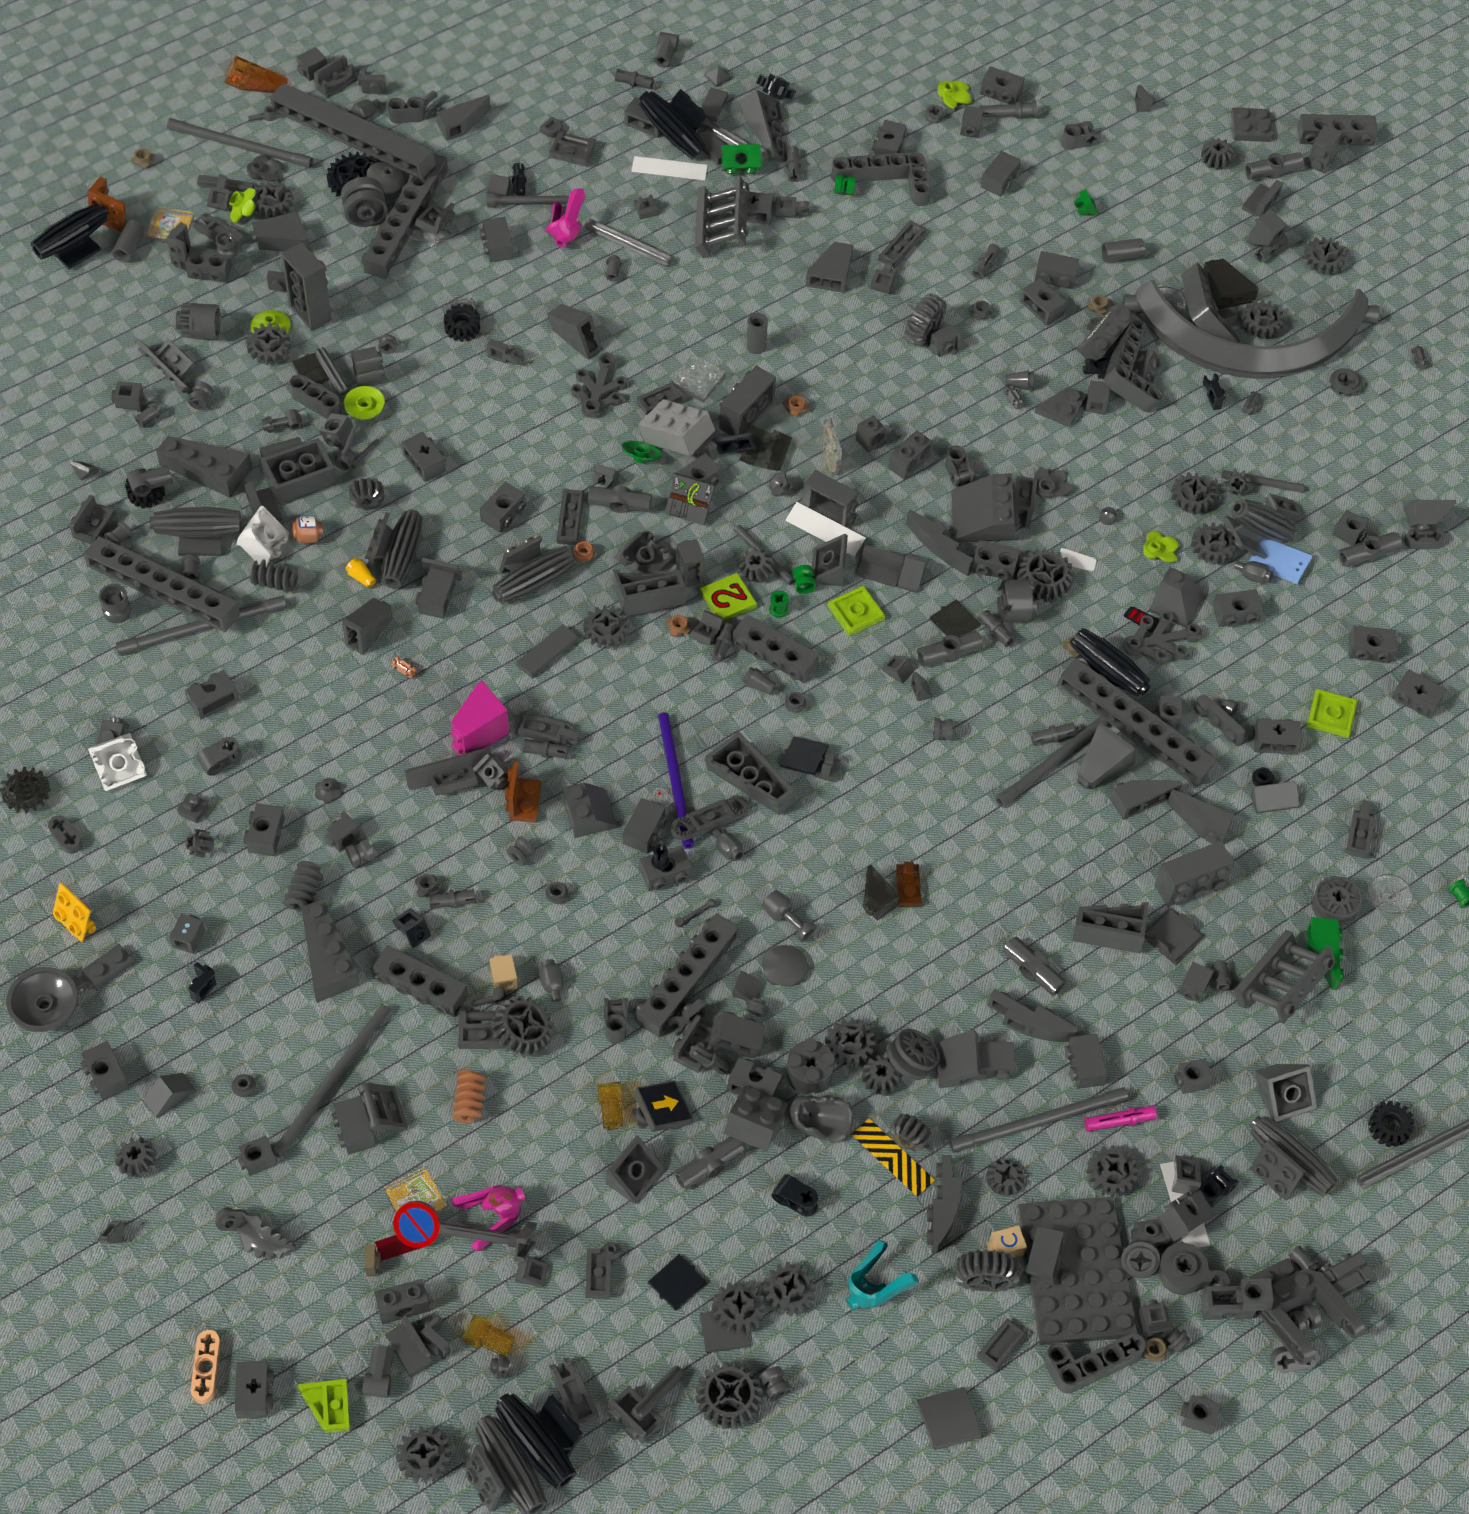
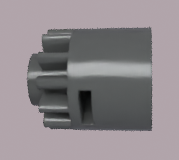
[176,303,221,339]

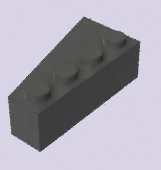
[156,436,252,498]

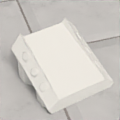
[236,506,289,566]
[88,733,147,791]

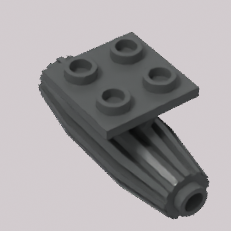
[1224,499,1296,559]
[150,507,242,556]
[365,509,423,589]
[492,536,575,604]
[1250,1116,1338,1201]
[465,1415,547,1514]

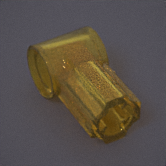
[597,1081,623,1130]
[462,1315,515,1357]

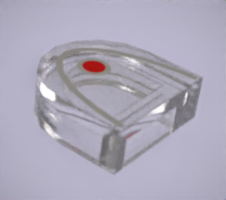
[649,786,674,808]

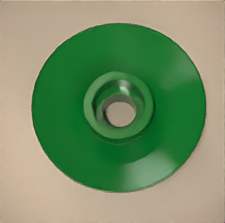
[621,441,662,463]

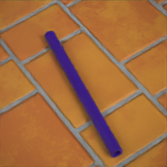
[658,712,694,849]

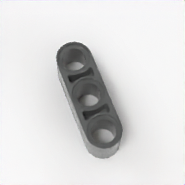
[289,374,341,419]

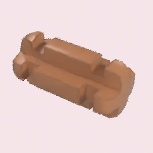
[392,656,417,678]

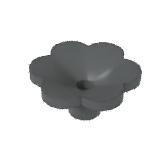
[769,472,790,496]
[315,778,341,804]

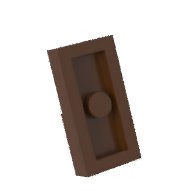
[896,862,922,907]

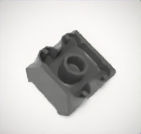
[614,531,674,574]

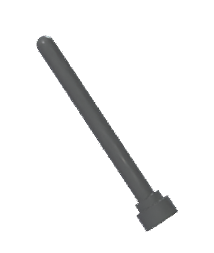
[487,192,569,207]

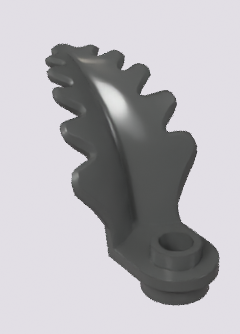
[215,1207,296,1260]

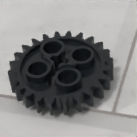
[326,151,383,197]

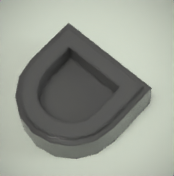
[540,117,563,138]

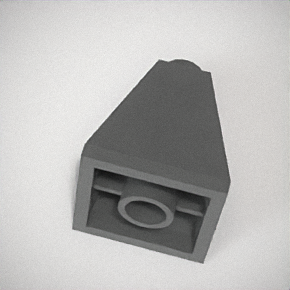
[1077,723,1136,789]

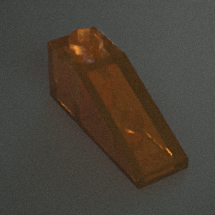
[224,55,288,93]

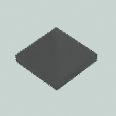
[705,66,731,86]
[71,461,99,480]
[97,1221,124,1244]

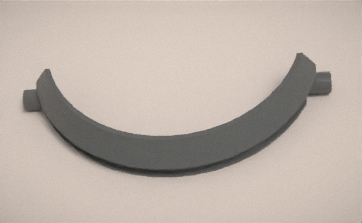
[1122,280,1379,379]

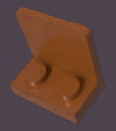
[88,177,126,233]
[505,761,542,823]

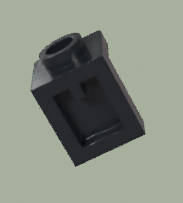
[392,908,431,948]
[188,962,217,1004]

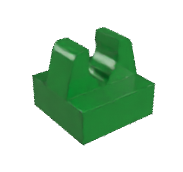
[1074,189,1099,216]

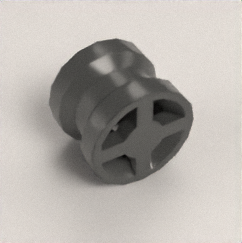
[933,718,953,740]
[506,837,535,865]

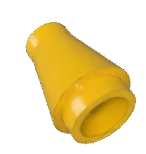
[345,558,376,588]

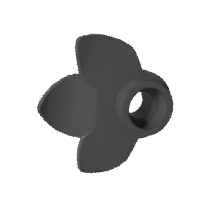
[247,155,284,181]
[1035,467,1074,498]

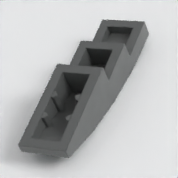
[906,509,974,576]

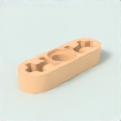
[191,1330,221,1404]

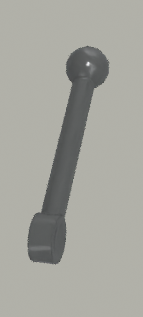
[675,899,716,927]

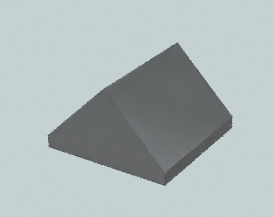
[812,534,848,587]
[606,1136,665,1204]

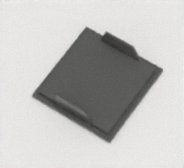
[1144,908,1205,965]

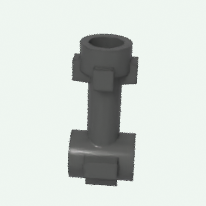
[262,409,302,432]

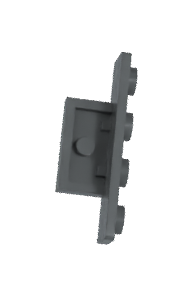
[135,339,197,393]
[405,747,492,796]

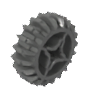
[905,293,947,347]
[1017,548,1074,602]
[491,995,554,1058]
[954,1250,1021,1292]
[696,1361,763,1430]

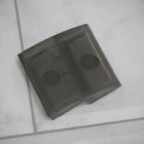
[739,425,792,471]

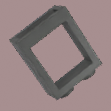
[802,470,858,528]

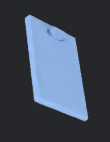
[1248,537,1312,584]

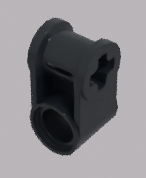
[1197,1165,1239,1208]
[771,1174,818,1217]

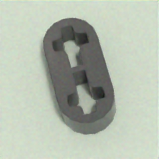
[1404,528,1446,549]
[48,815,82,854]
[1270,1346,1319,1372]

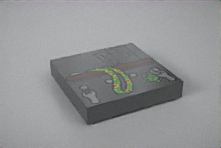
[665,473,716,525]

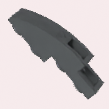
[987,989,1079,1042]
[927,1154,962,1253]

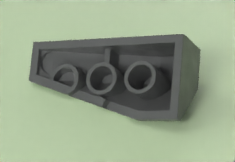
[740,90,786,162]

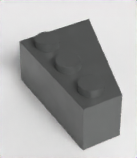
[1073,902,1149,954]

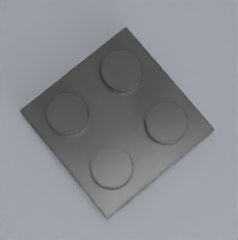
[1231,108,1272,142]

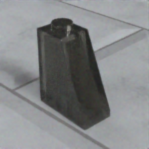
[1203,258,1259,310]

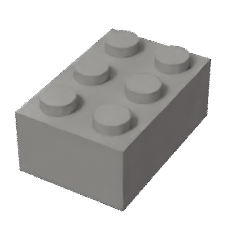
[638,399,715,456]

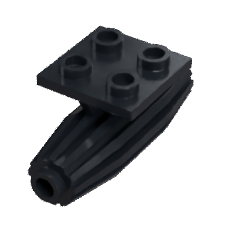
[639,89,708,160]
[31,203,108,270]
[1071,628,1151,697]
[495,1393,583,1490]

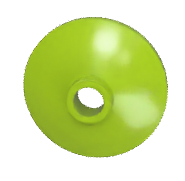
[250,310,291,334]
[344,386,385,420]

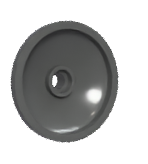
[6,967,78,1032]

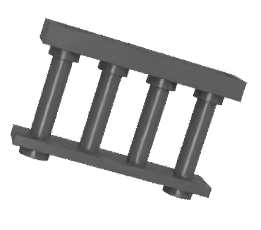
[695,175,750,258]
[1234,930,1335,1024]

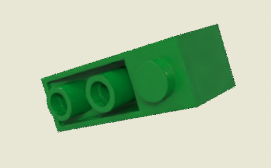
[1307,917,1344,990]

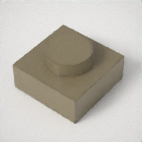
[365,1244,381,1277]

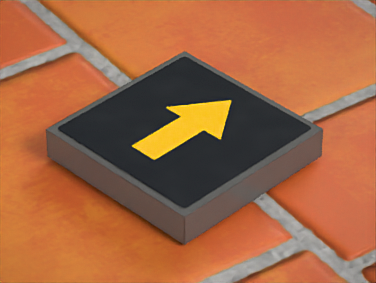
[633,1080,694,1132]

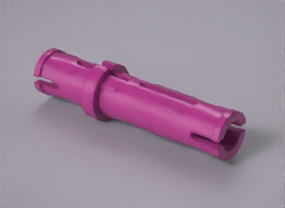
[1084,1105,1157,1132]

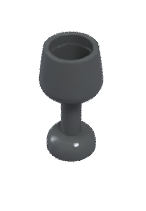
[762,890,817,943]

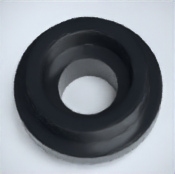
[1252,767,1274,786]

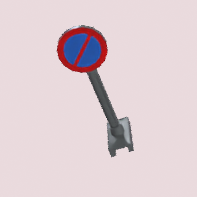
[393,1201,537,1263]

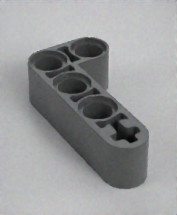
[1044,1333,1146,1394]

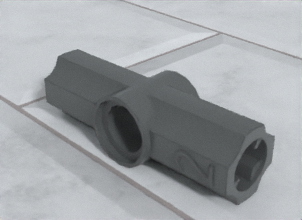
[1245,152,1304,180]
[588,485,652,513]
[1338,532,1403,567]
[917,631,983,667]
[1002,936,1066,996]
[674,1136,745,1190]

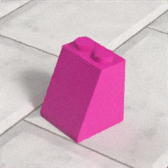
[450,681,509,755]

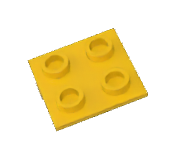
[52,882,96,942]

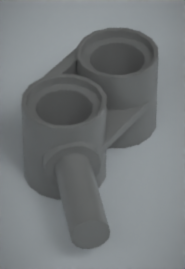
[388,90,438,124]

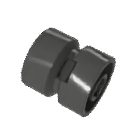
[99,584,131,623]

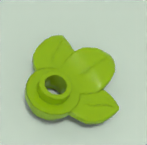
[937,81,972,110]
[229,188,256,224]
[1143,530,1179,563]

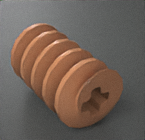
[452,1070,487,1123]

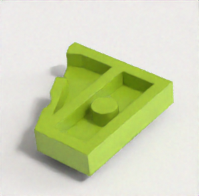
[298,1379,350,1433]

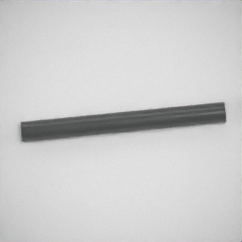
[1221,470,1304,493]
[734,525,794,585]

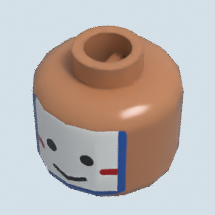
[292,516,323,544]

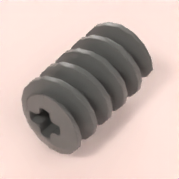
[250,559,298,593]
[283,861,323,911]

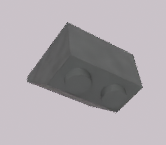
[563,783,618,838]

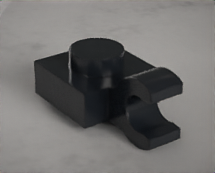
[1083,358,1111,379]
[1202,373,1226,410]

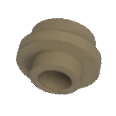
[1143,1337,1167,1362]

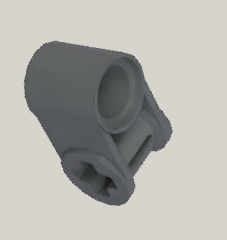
[1061,121,1099,150]
[945,445,975,486]
[197,737,242,776]
[604,998,627,1043]

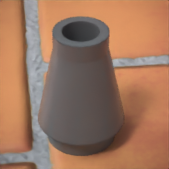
[1005,370,1034,390]
[742,667,776,695]

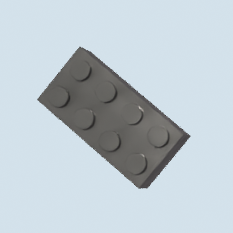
[281,242,332,331]

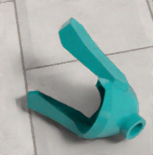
[845,1240,919,1311]

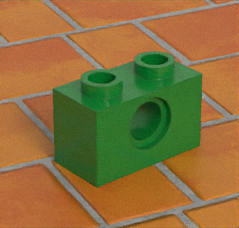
[721,144,761,174]

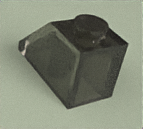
[863,865,900,921]

